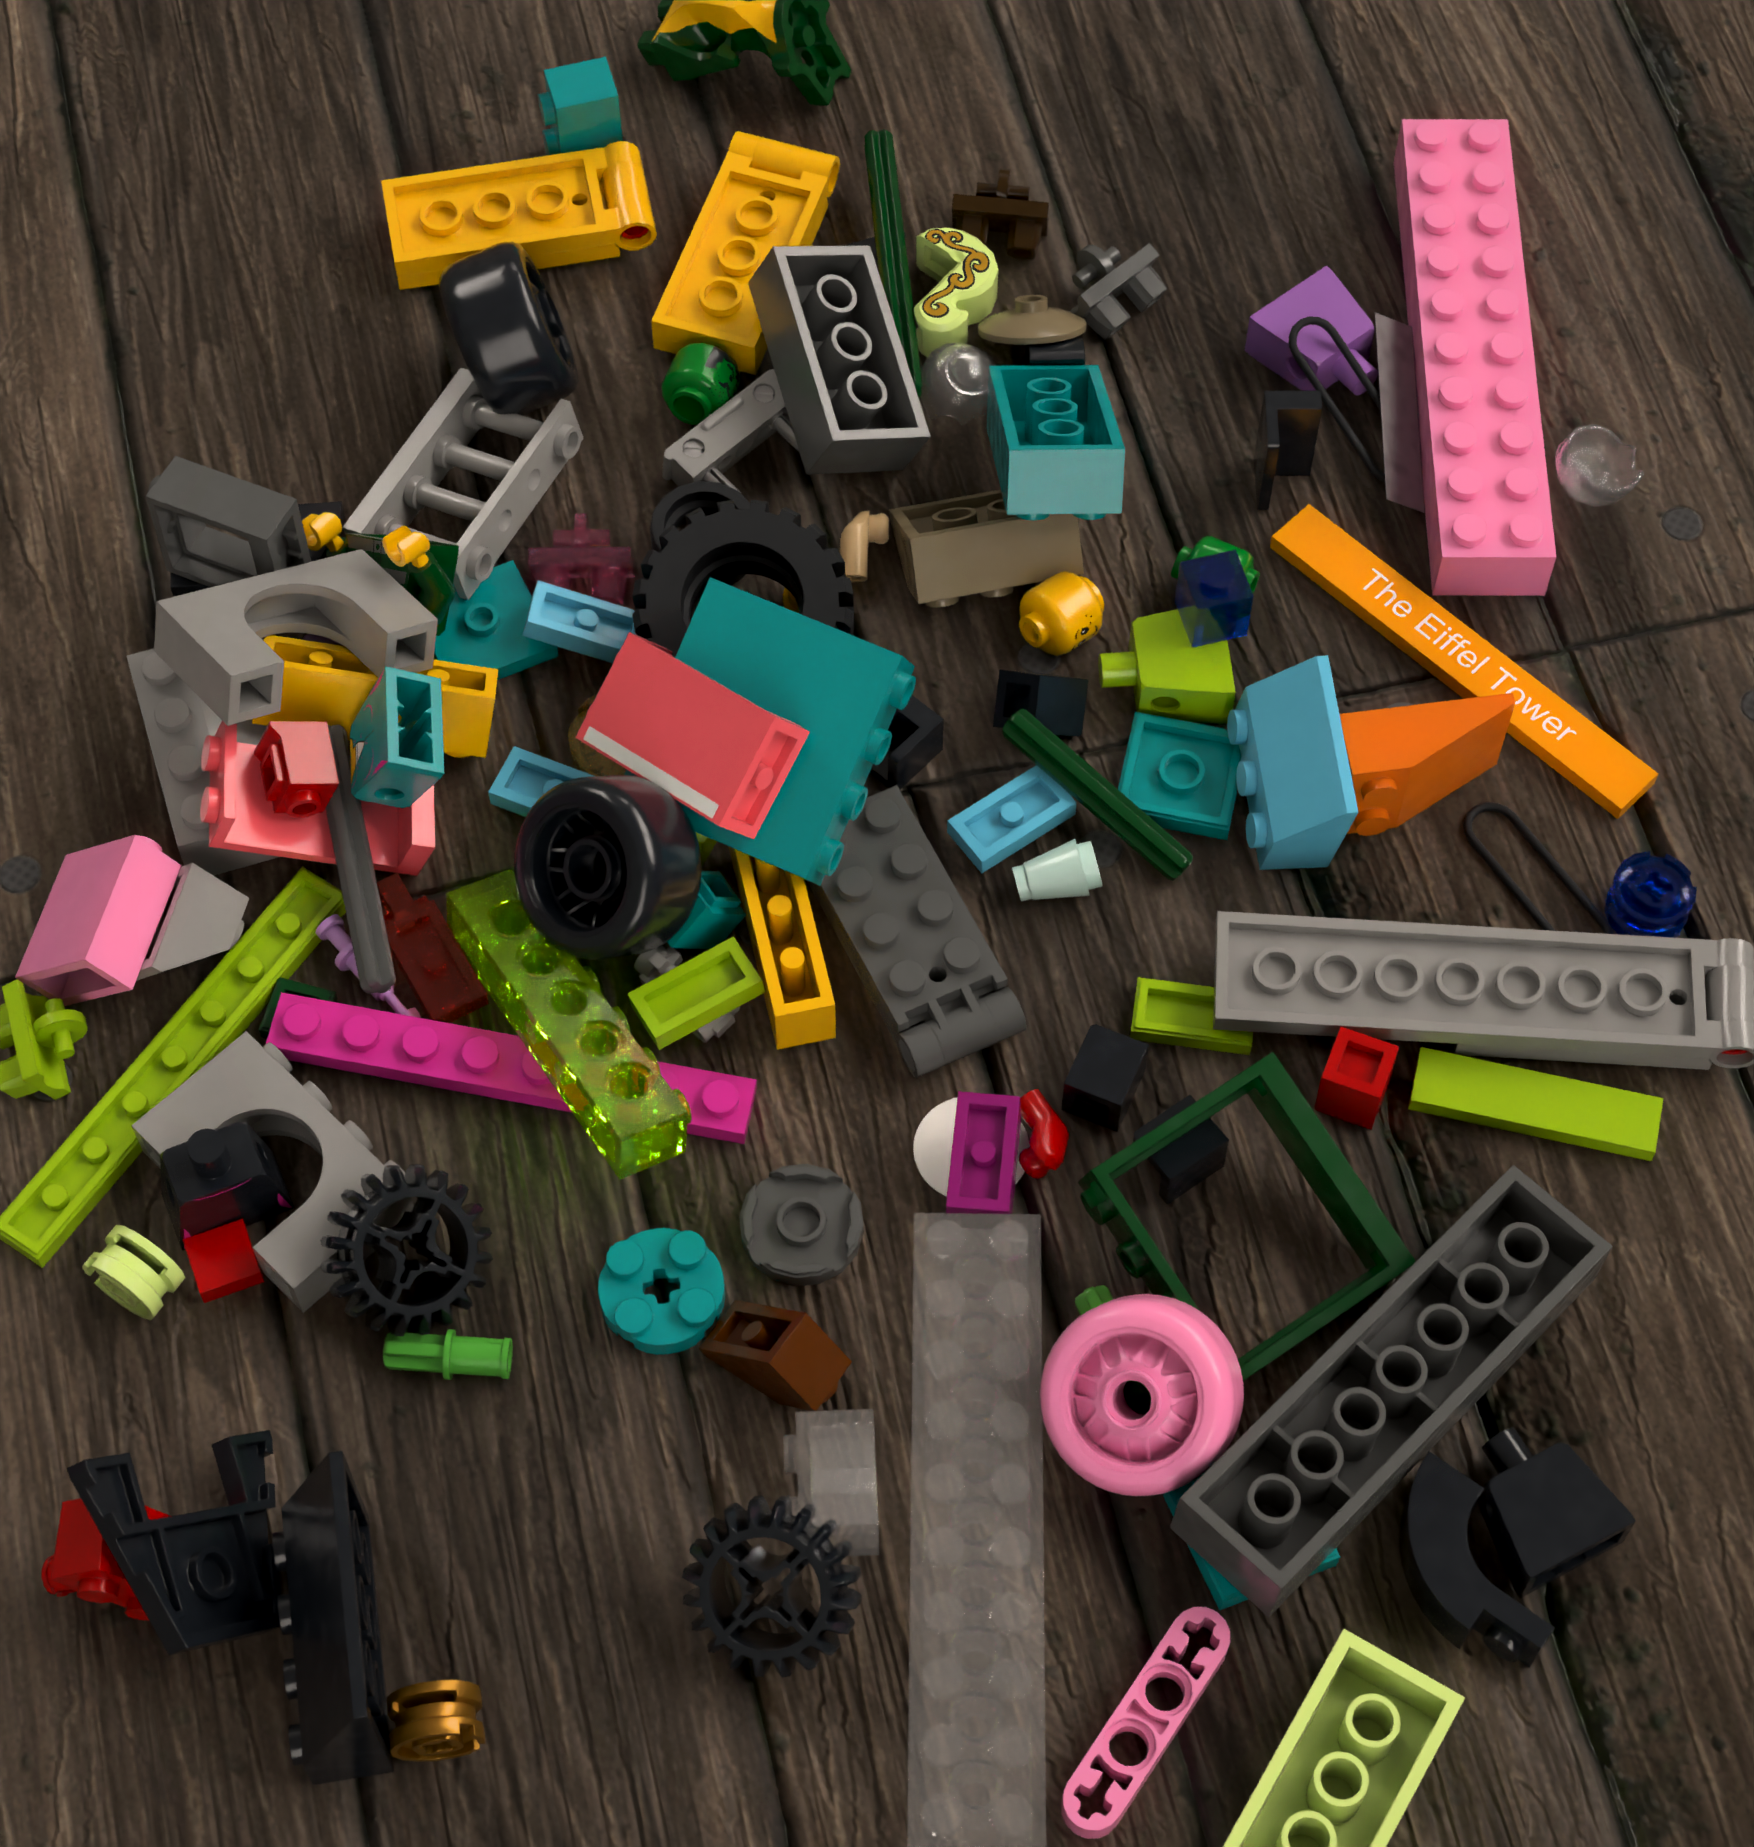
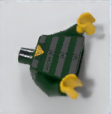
[302,512,459,636]

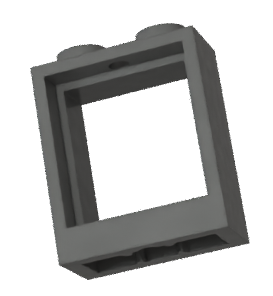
[145,456,311,587]

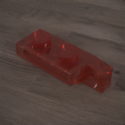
[377,873,489,1023]

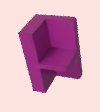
[946,1091,1021,1238]

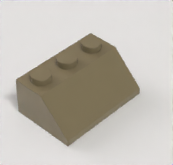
[889,490,1084,608]

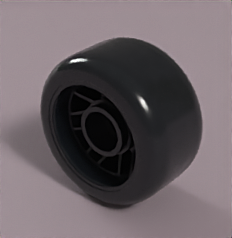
[439,242,578,416]
[514,774,702,960]

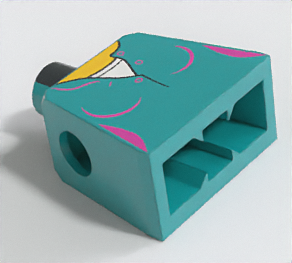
[350,666,445,808]

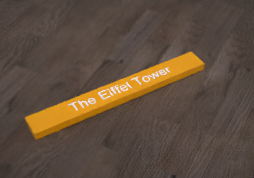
[1270,504,1659,819]

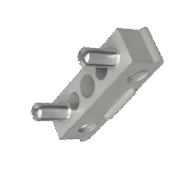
[662,369,799,493]

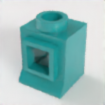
[667,871,746,949]

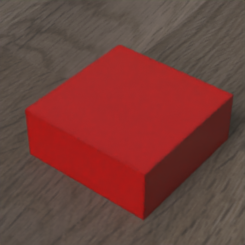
[182,1218,264,1303]

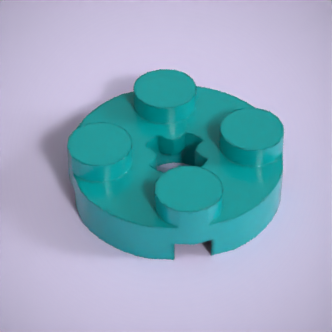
[598,1228,725,1354]

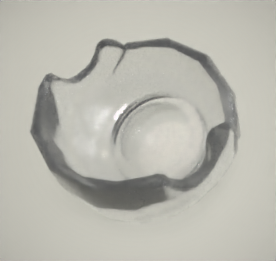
[919,342,998,425]
[1554,424,1645,507]

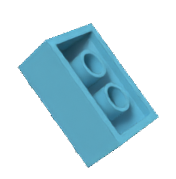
[1227,655,1359,870]

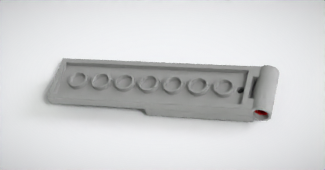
[1213,911,1754,1070]

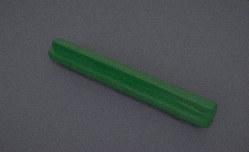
[1002,709,1193,881]

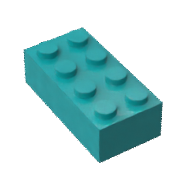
[987,365,1125,520]

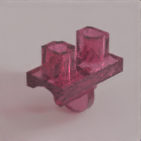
[528,513,634,605]

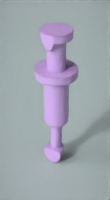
[315,914,421,1018]

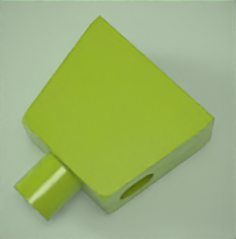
[1098,601,1236,724]

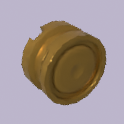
[387,1680,485,1762]

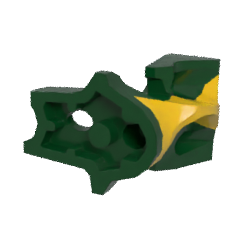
[637,0,852,106]

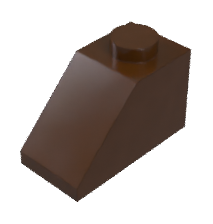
[698,1300,852,1412]

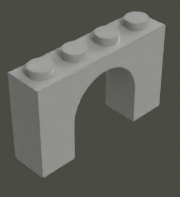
[154,549,438,726]
[132,1031,414,1313]

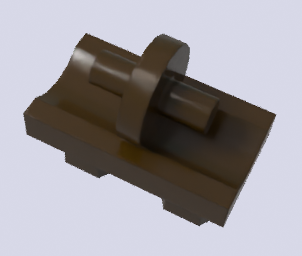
[952,168,1049,259]

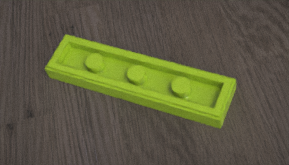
[1408,1047,1663,1161]

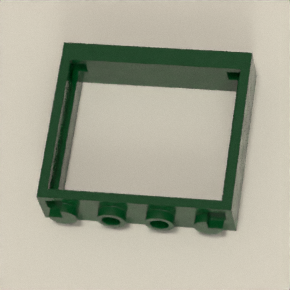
[1078,1052,1416,1381]

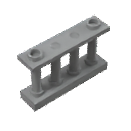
[342,368,584,600]

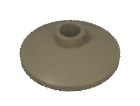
[978,295,1087,345]

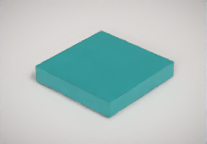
[1118,711,1241,840]

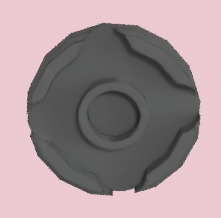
[739,1164,864,1286]

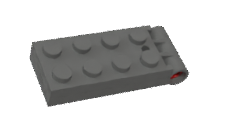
[806,785,1027,1078]

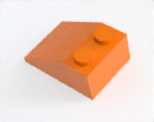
[1340,693,1515,836]

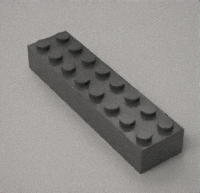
[1170,1165,1613,1617]

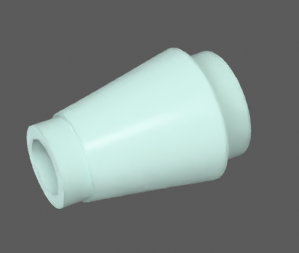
[1012,839,1103,902]

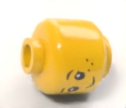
[1019,571,1104,656]

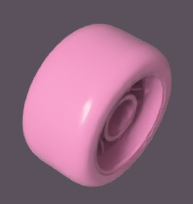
[1040,1294,1244,1496]

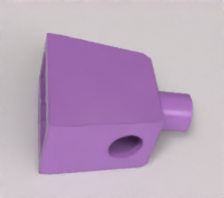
[1245,266,1378,395]

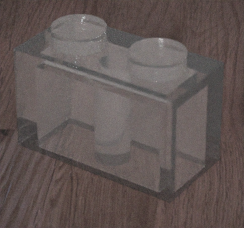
[784,1409,879,1556]

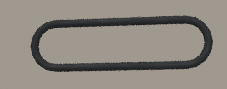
[1288,316,1385,482]
[1463,802,1613,934]

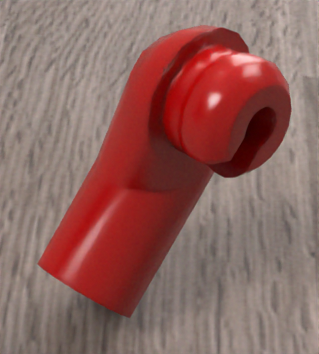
[1019,1089,1069,1179]

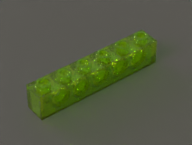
[446,869,692,1180]

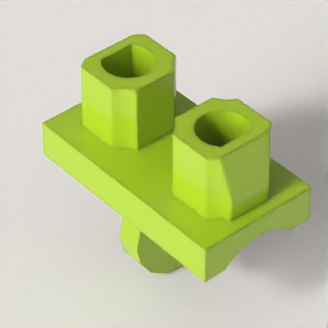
[0,979,87,1100]

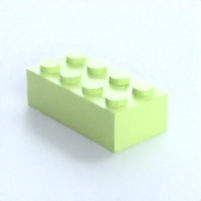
[1223,1629,1465,1847]

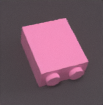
[15,834,182,1006]

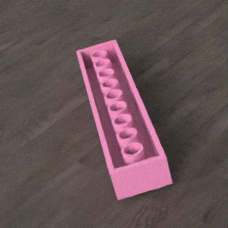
[1394,119,1556,596]

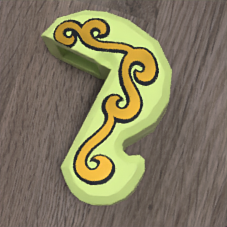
[913,228,998,359]

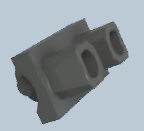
[1069,243,1167,341]

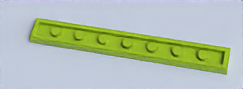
[0,867,346,1268]

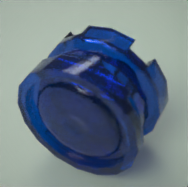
[1604,851,1697,938]

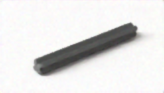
[326,725,396,994]

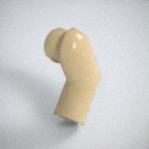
[840,511,889,582]

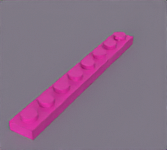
[265,992,757,1144]

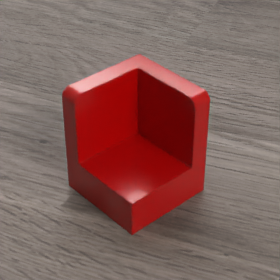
[1314,1026,1399,1130]

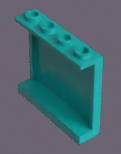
[624,577,916,886]

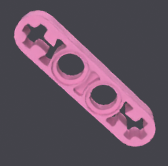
[1061,1607,1231,1839]

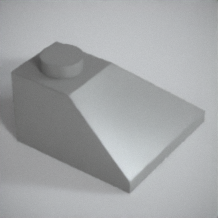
[136,863,249,981]

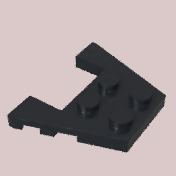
[67,1430,281,1655]

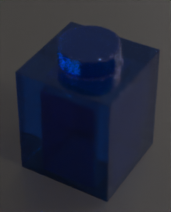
[1175,550,1254,648]

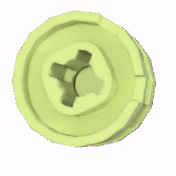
[82,1225,185,1320]

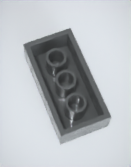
[748,245,931,475]

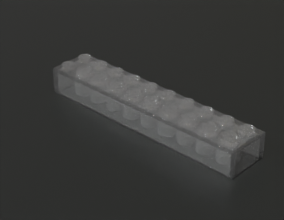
[907,1213,1046,1847]

